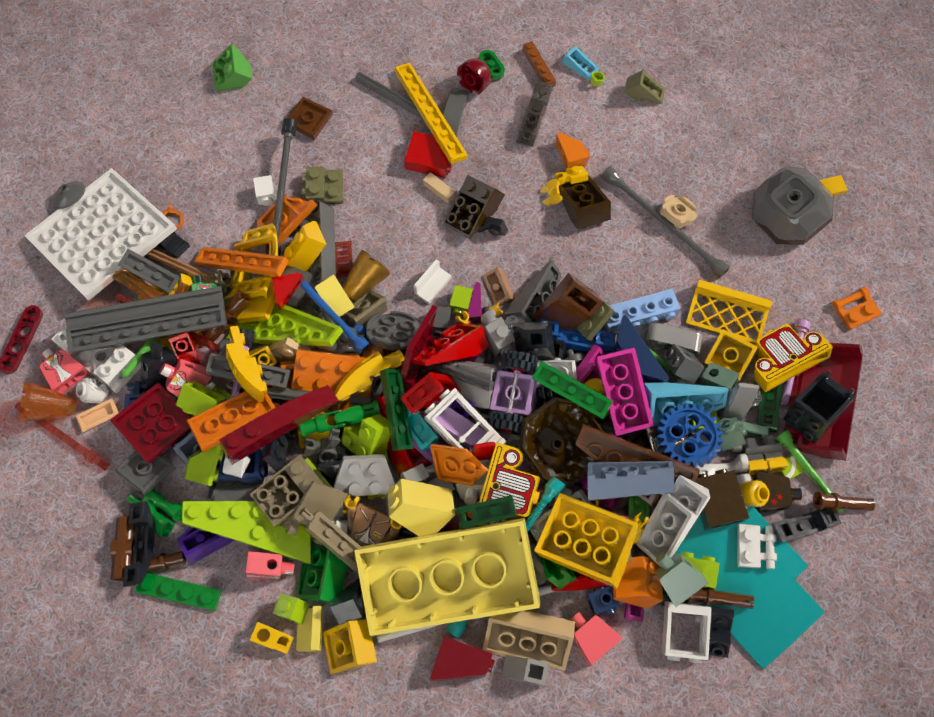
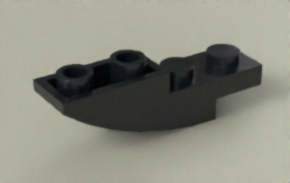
[260,401,297,472]

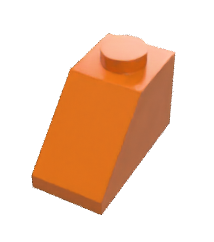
[555,133,590,169]

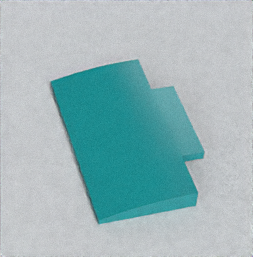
[672,507,825,670]

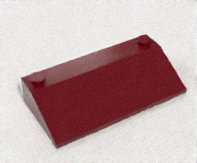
[782,343,863,461]

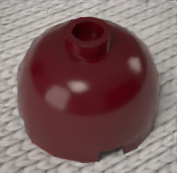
[457,58,491,95]

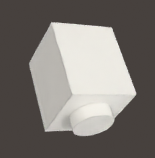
[253,175,276,206]

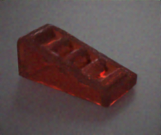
[335,241,353,278]

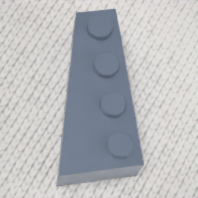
[587,461,674,501]

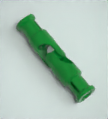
[299,400,381,438]

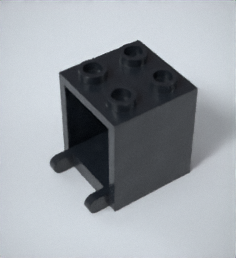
[783,370,856,444]

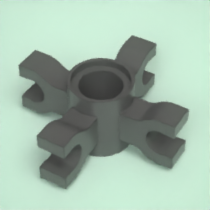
[303,428,352,472]

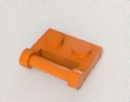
[831,287,882,331]

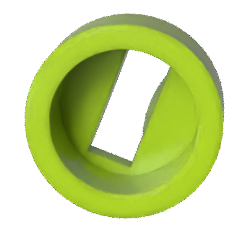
[590,71,605,87]

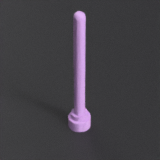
[781,319,811,405]

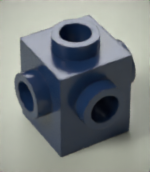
[586,586,620,617]

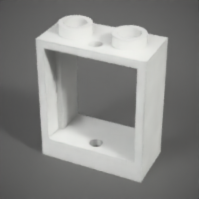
[662,602,711,663]

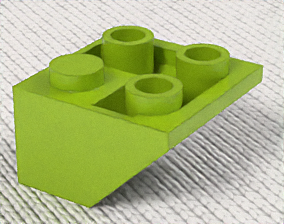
[184,444,223,486]

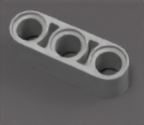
[645,323,703,356]

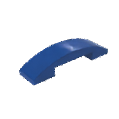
[540,319,616,352]

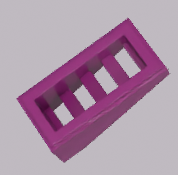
[467,282,482,324]

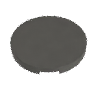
[366,311,421,351]

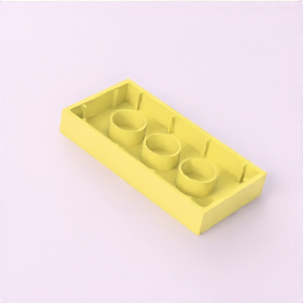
[355,518,541,636]

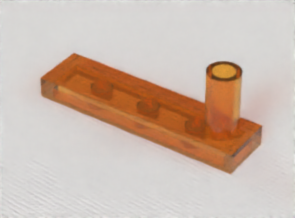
[112,270,190,299]

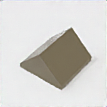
[343,290,388,327]

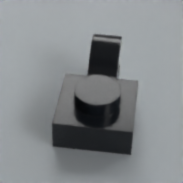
[477,217,508,236]

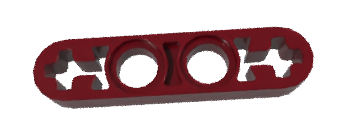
[0,305,43,374]

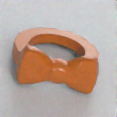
[162,205,184,230]

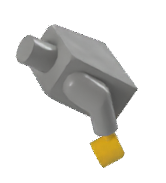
[480,303,516,359]

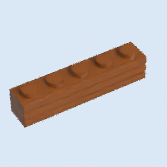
[522,41,556,90]

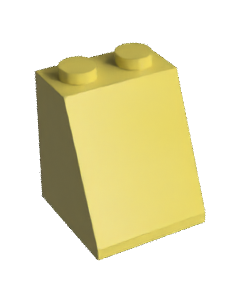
[388,479,455,536]

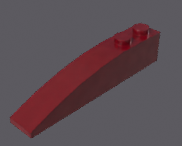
[219,385,339,465]

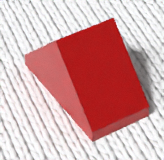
[272,272,303,310]

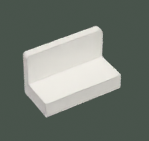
[414,259,452,305]

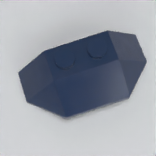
[614,315,669,383]

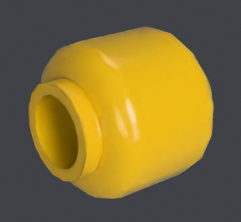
[740,480,770,507]

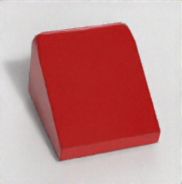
[471,441,496,461]

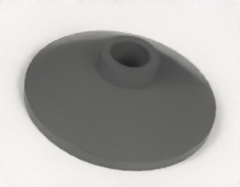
[51,181,85,209]

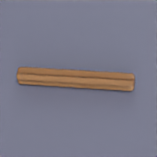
[148,249,211,283]

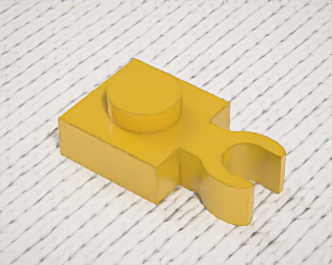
[555,165,588,185]

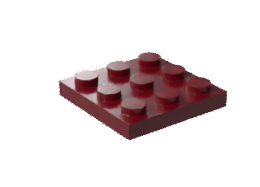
[110,382,191,465]

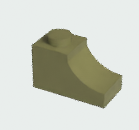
[624,70,665,104]

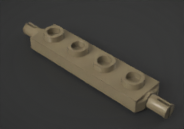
[299,507,361,575]

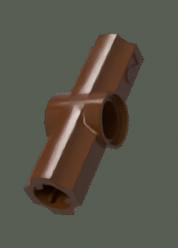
[201,290,252,342]
[110,516,135,581]

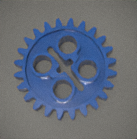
[656,403,724,467]

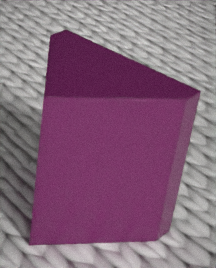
[624,603,644,622]

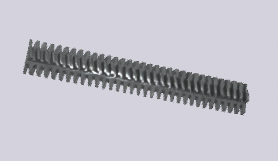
[426,362,495,392]

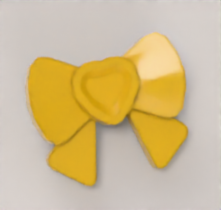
[540,179,563,206]

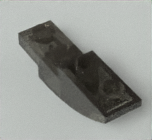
[516,81,553,148]

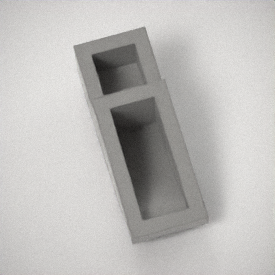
[717,383,759,421]

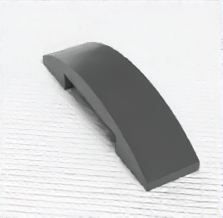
[443,88,470,137]

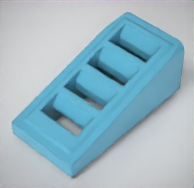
[561,46,600,80]

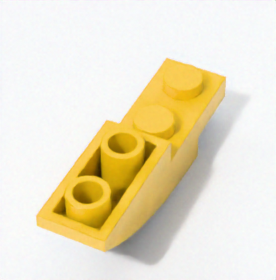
[226,326,267,402]
[333,350,404,401]

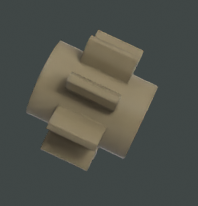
[210,270,232,294]

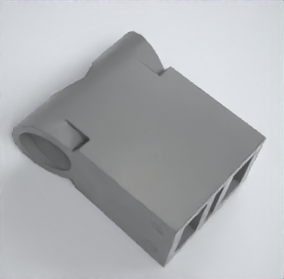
[441,359,500,409]

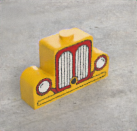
[754,324,833,392]
[479,442,540,526]

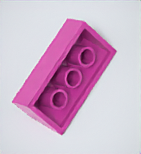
[596,348,654,436]

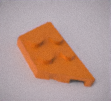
[257,196,317,253]

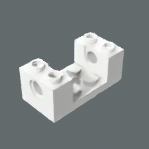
[52,325,141,394]

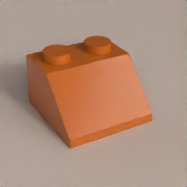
[613,556,663,609]

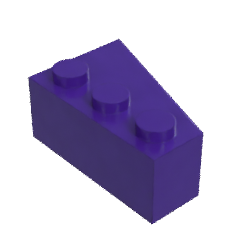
[177,527,235,565]

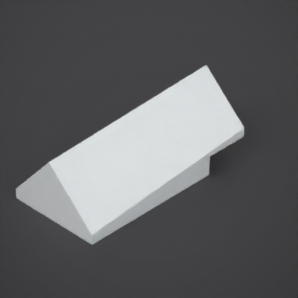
[636,475,710,567]

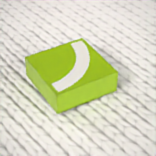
[780,455,804,479]

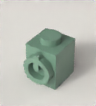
[716,417,747,451]

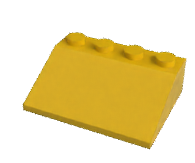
[534,493,639,589]

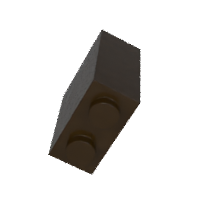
[695,469,749,530]

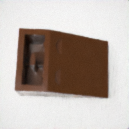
[532,273,603,330]

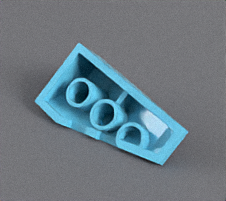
[644,382,728,428]

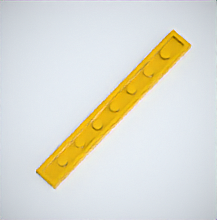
[394,63,468,164]

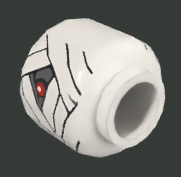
[76,378,108,404]

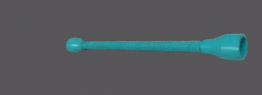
[446,476,565,638]

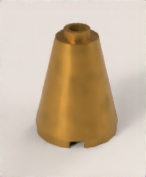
[342,250,390,302]

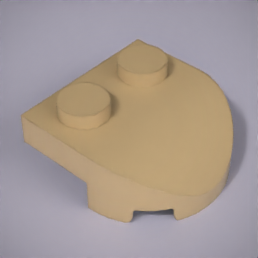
[268,337,314,362]

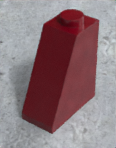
[430,636,495,681]

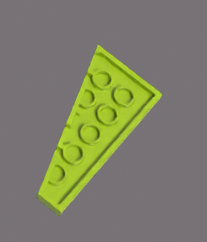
[226,302,343,346]
[182,501,311,564]

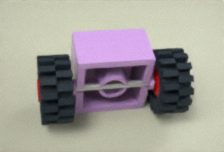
[489,350,540,435]

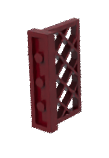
[398,305,438,389]

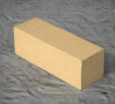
[423,172,456,203]

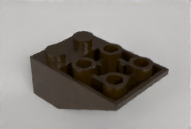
[443,175,505,238]

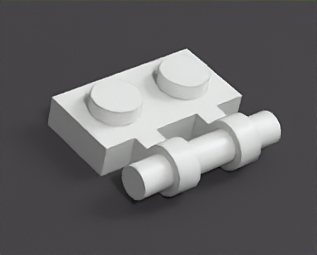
[737,524,777,569]

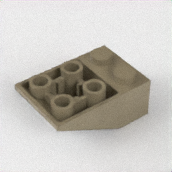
[250,455,325,527]

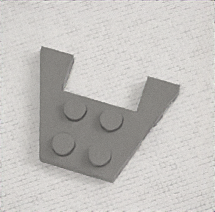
[333,454,395,517]

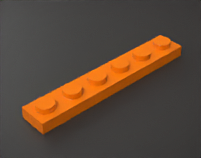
[194,247,289,277]

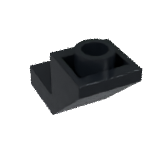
[709,606,734,658]

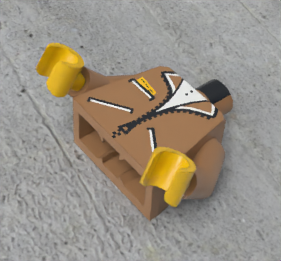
[344,494,402,547]

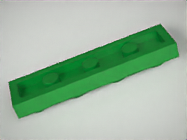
[532,361,613,419]
[134,573,222,611]

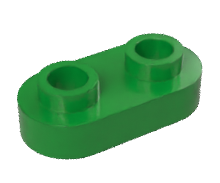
[479,50,505,80]

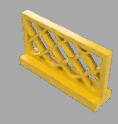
[685,280,773,345]

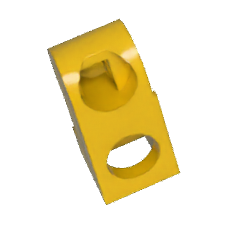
[250,622,294,654]

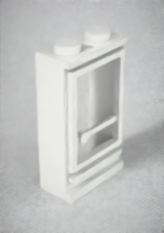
[424,388,506,464]

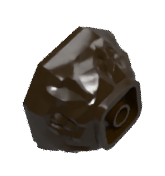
[519,397,604,487]

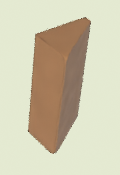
[482,267,515,306]

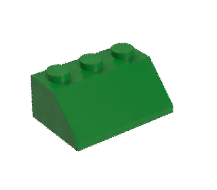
[295,537,347,604]

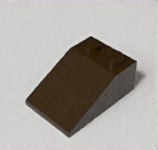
[559,175,611,229]

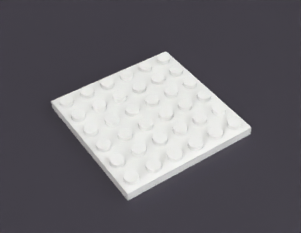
[24,168,177,301]

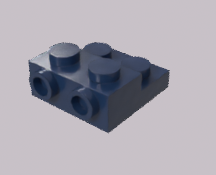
[218,449,268,484]

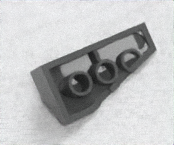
[504,260,561,324]

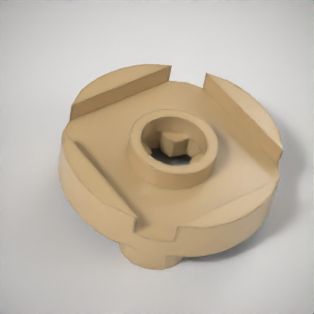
[660,195,697,229]

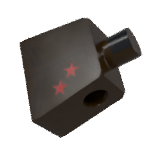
[752,472,802,513]

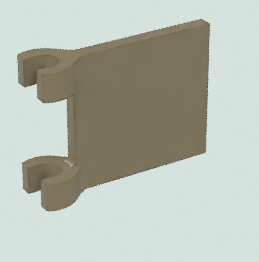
[283,480,348,545]

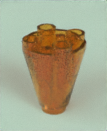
[18,382,77,422]

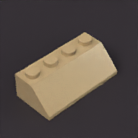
[482,610,575,671]

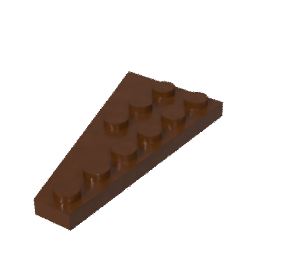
[575,424,700,508]

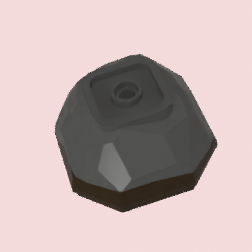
[752,167,834,245]

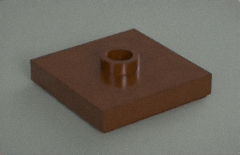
[287,97,333,140]

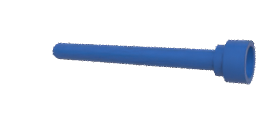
[300,281,370,354]

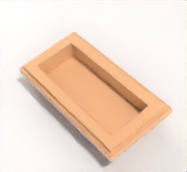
[75,398,119,433]

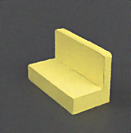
[315,275,354,317]
[296,606,324,652]

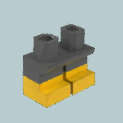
[742,435,788,476]

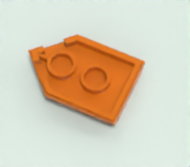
[430,444,488,486]

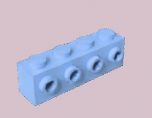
[604,289,680,335]

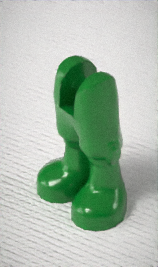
[126,490,182,538]

